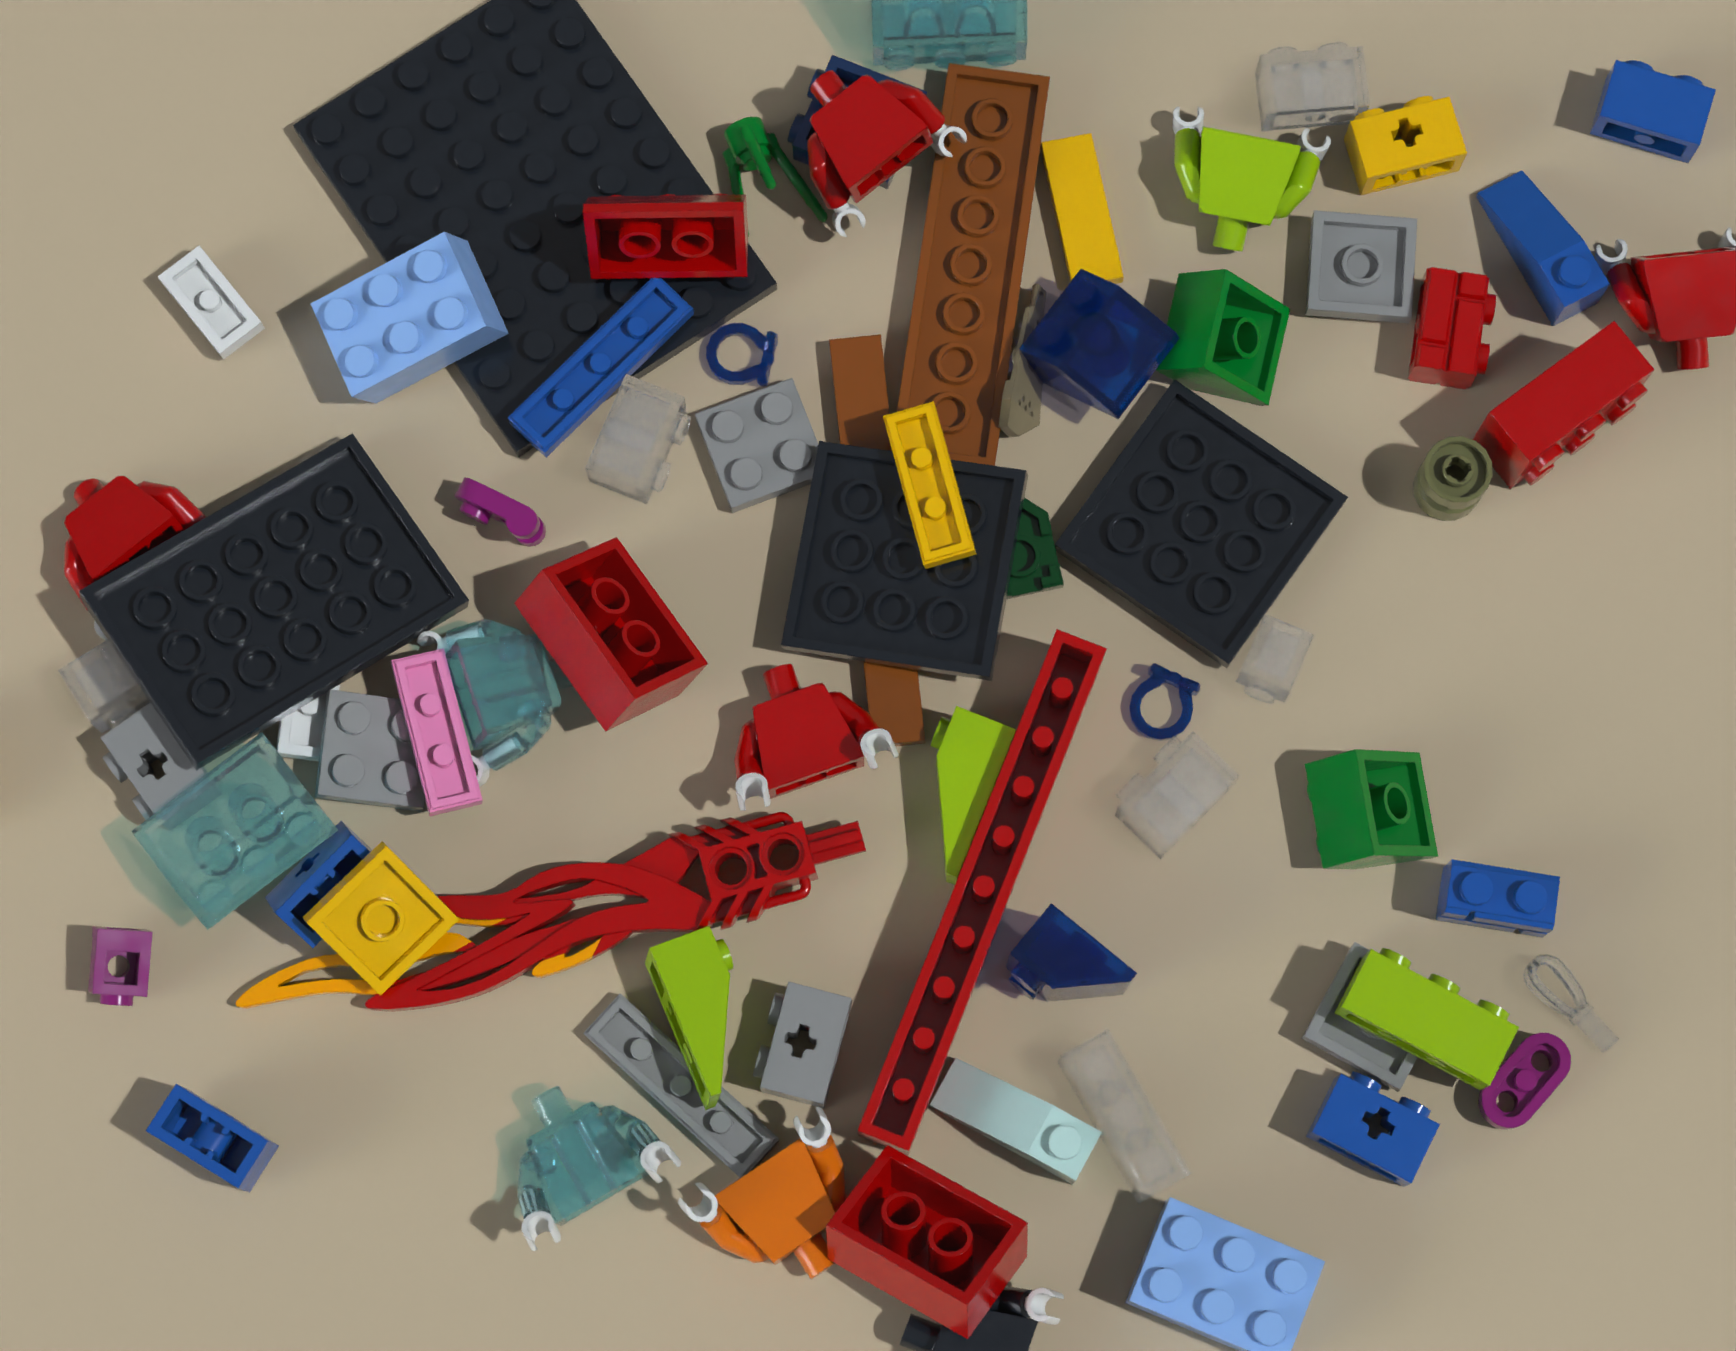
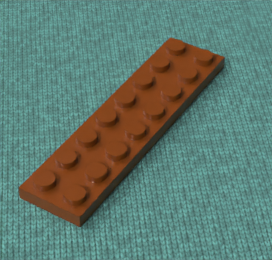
[891,63,1050,466]

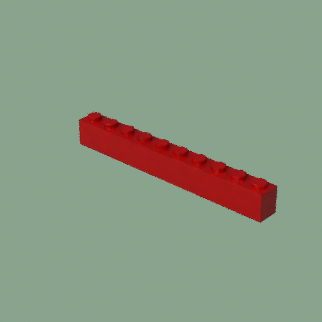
[857,629,1107,1156]

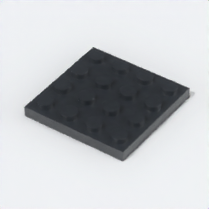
[1055,379,1348,668]
[781,441,1028,681]

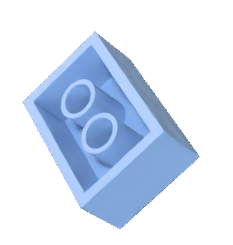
[310,232,509,404]
[1125,1197,1325,1351]

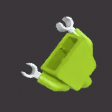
[1173,107,1331,252]

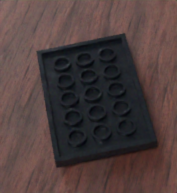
[79,433,469,771]

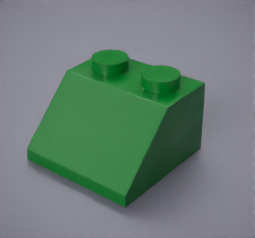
[1156,269,1290,406]
[1305,749,1438,869]

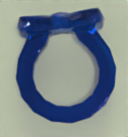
[706,323,778,387]
[1129,663,1201,741]

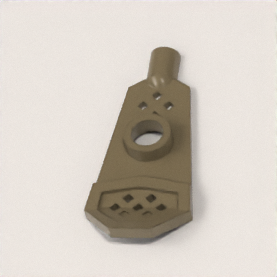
[998,283,1047,437]

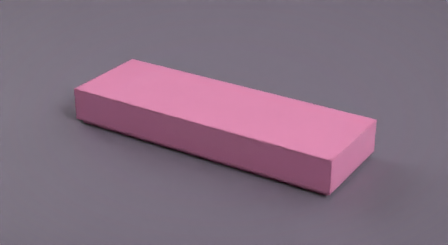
[391,648,483,817]

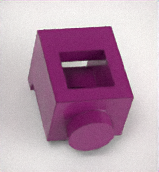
[88,926,153,1006]

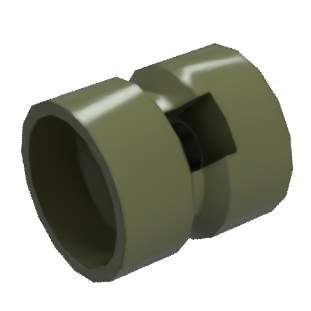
[1413,436,1493,521]

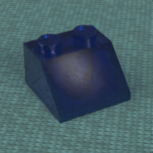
[1019,269,1180,419]
[1006,903,1137,1002]

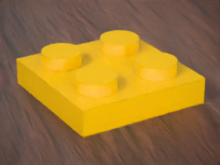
[303,841,459,996]

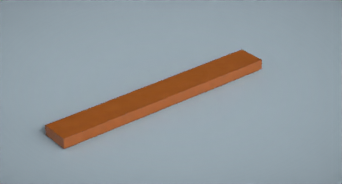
[829,334,925,747]

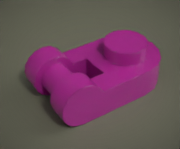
[455,477,546,547]

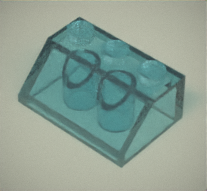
[871,0,1027,70]
[132,732,338,930]

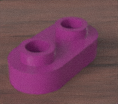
[1478,1033,1571,1130]

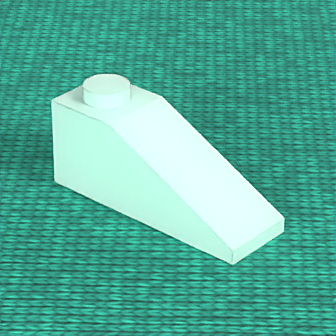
[929,1058,1102,1185]

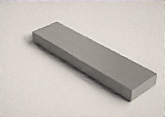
[584,993,780,1178]

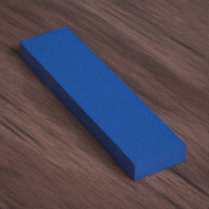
[508,278,694,458]

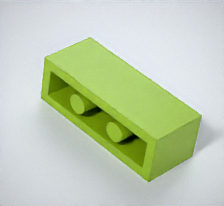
[1335,948,1519,1091]

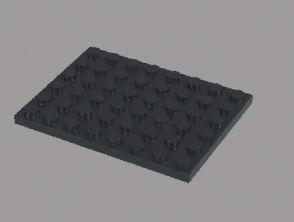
[293,0,777,457]

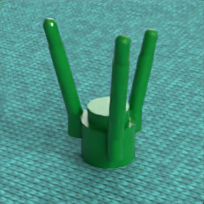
[722,116,828,237]

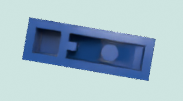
[1476,170,1610,326]

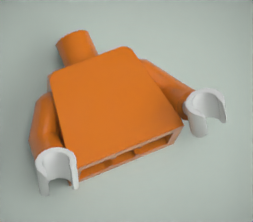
[678,1107,845,1279]

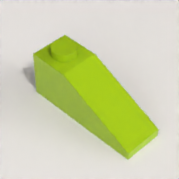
[930,706,1016,885]
[645,926,733,1110]

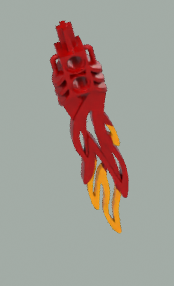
[235,812,866,1012]

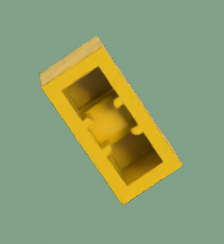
[1344,96,1467,195]

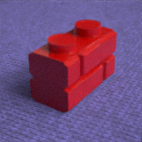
[1408,267,1496,390]

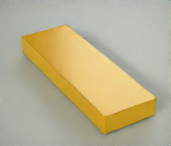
[1040,133,1124,292]
[883,401,977,569]

